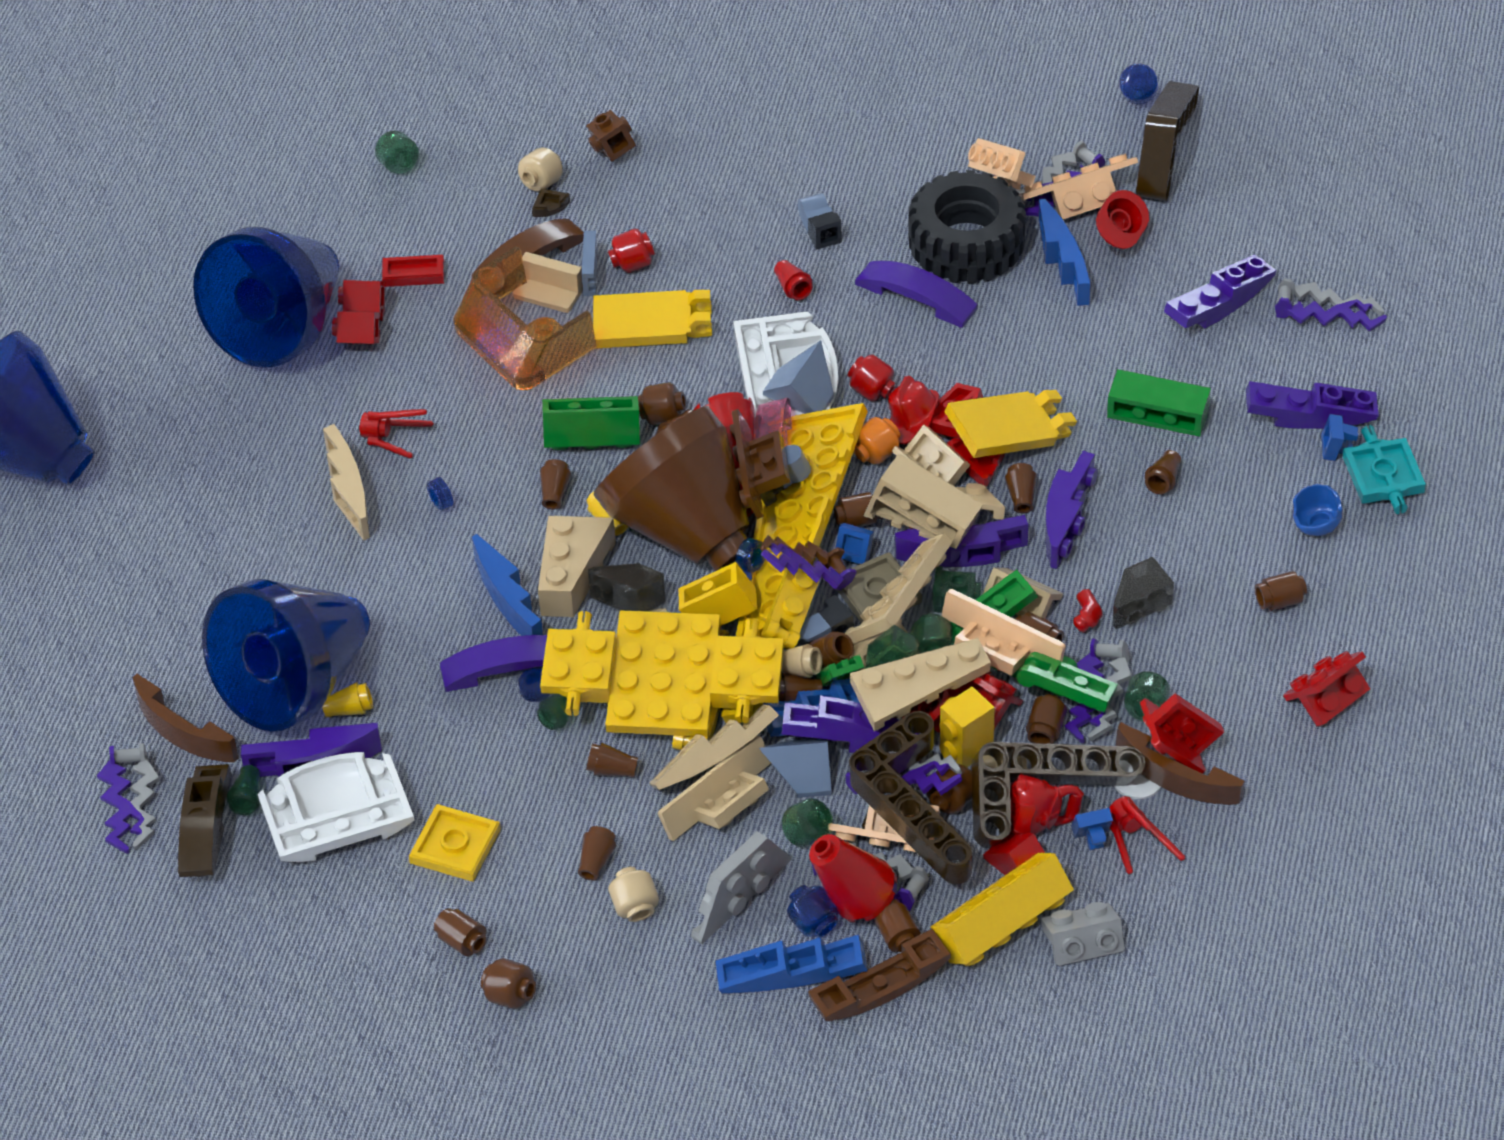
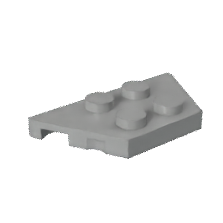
[691,831,791,944]

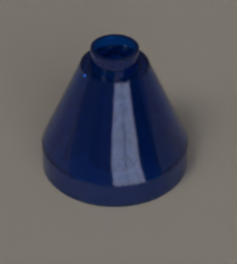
[193,227,339,368]
[0,330,95,486]
[202,579,370,732]

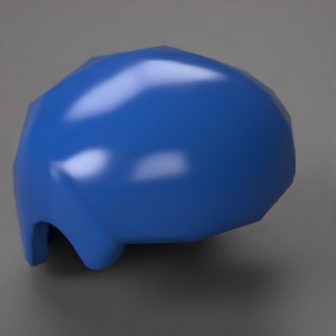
[1293,484,1343,536]

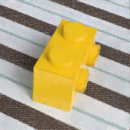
[678,562,757,626]
[939,687,994,767]

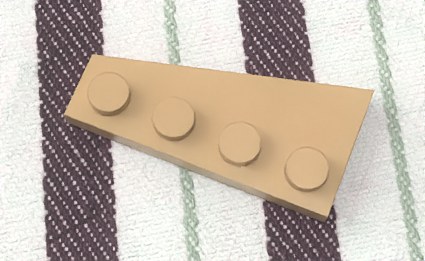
[845,533,952,644]
[850,638,991,731]

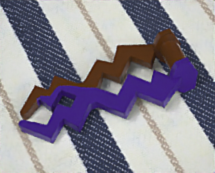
[760,535,857,590]

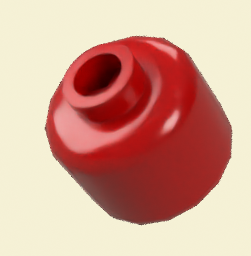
[608,228,655,273]
[847,354,896,402]

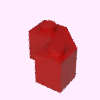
[332,280,385,344]

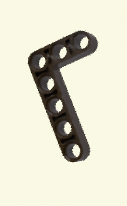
[1136,81,1199,201]
[849,711,972,884]
[971,742,1145,849]

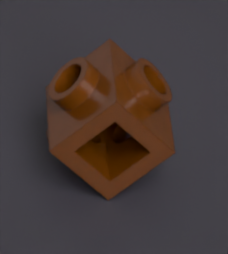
[586,109,636,162]

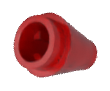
[774,260,813,300]

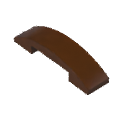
[471,219,584,295]
[132,674,239,763]
[1115,722,1245,805]
[808,929,951,1021]

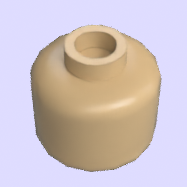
[518,147,563,192]
[608,867,659,922]

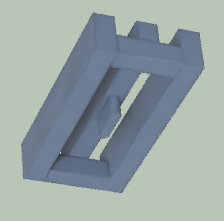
[582,230,598,296]

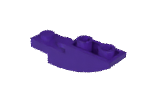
[1164,254,1277,329]
[1246,381,1379,429]
[1045,451,1098,569]
[894,515,1028,567]
[782,695,919,753]
[241,723,382,778]

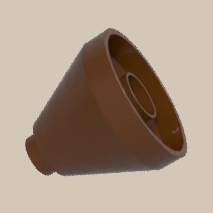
[593,406,753,571]

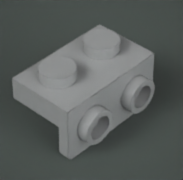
[1041,902,1125,966]

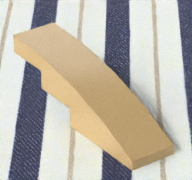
[323,424,370,540]
[649,704,779,790]

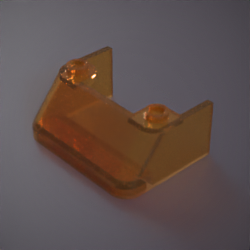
[453,246,597,390]

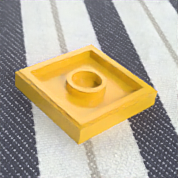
[409,804,501,882]

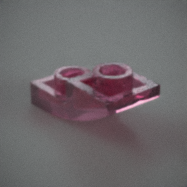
[753,398,792,446]

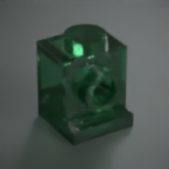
[933,566,982,613]
[865,625,920,669]

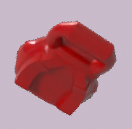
[1010,774,1084,835]

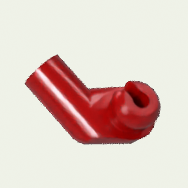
[1073,589,1103,632]

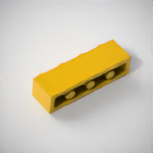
[930,853,1074,966]

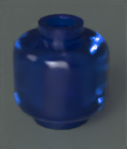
[1119,63,1159,105]
[787,885,839,938]

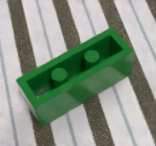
[1107,369,1211,437]
[542,396,640,450]

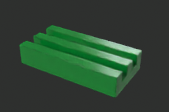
[815,654,864,687]

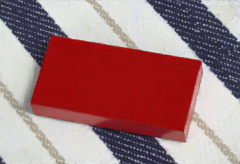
[382,255,444,287]

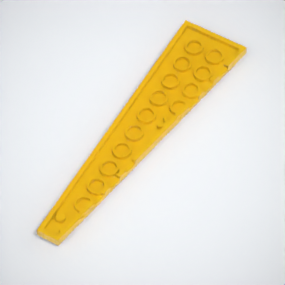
[721,403,868,723]

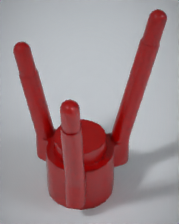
[359,409,434,459]
[1109,796,1185,874]

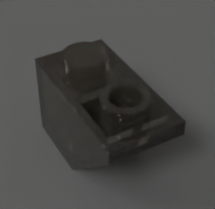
[1112,557,1174,629]
[588,563,666,612]

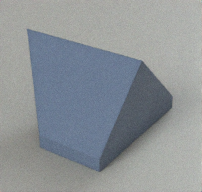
[763,340,834,414]
[759,738,832,798]

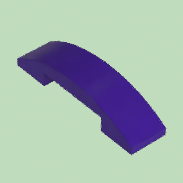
[855,261,978,328]
[440,635,547,692]

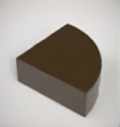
[532,189,570,217]

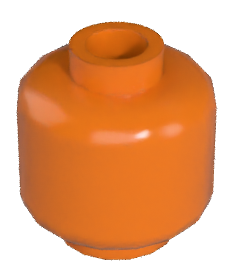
[854,417,901,465]

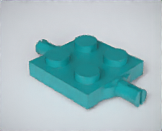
[1343,425,1426,514]

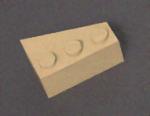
[864,453,983,549]
[538,516,616,617]

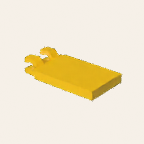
[593,290,712,349]
[944,389,1077,458]

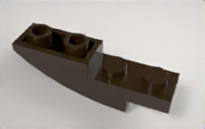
[178,764,232,877]

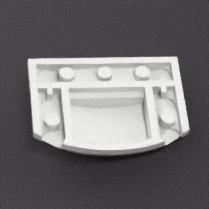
[733,312,838,425]
[258,752,414,862]

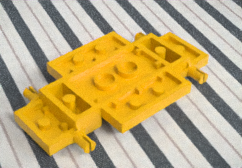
[540,610,784,737]

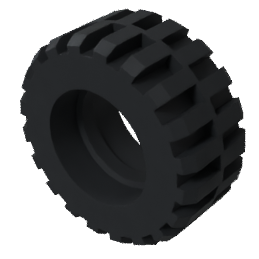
[908,170,1026,284]

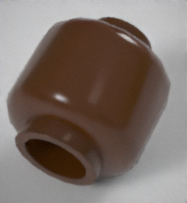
[638,382,686,426]
[926,763,972,814]
[481,958,536,1009]

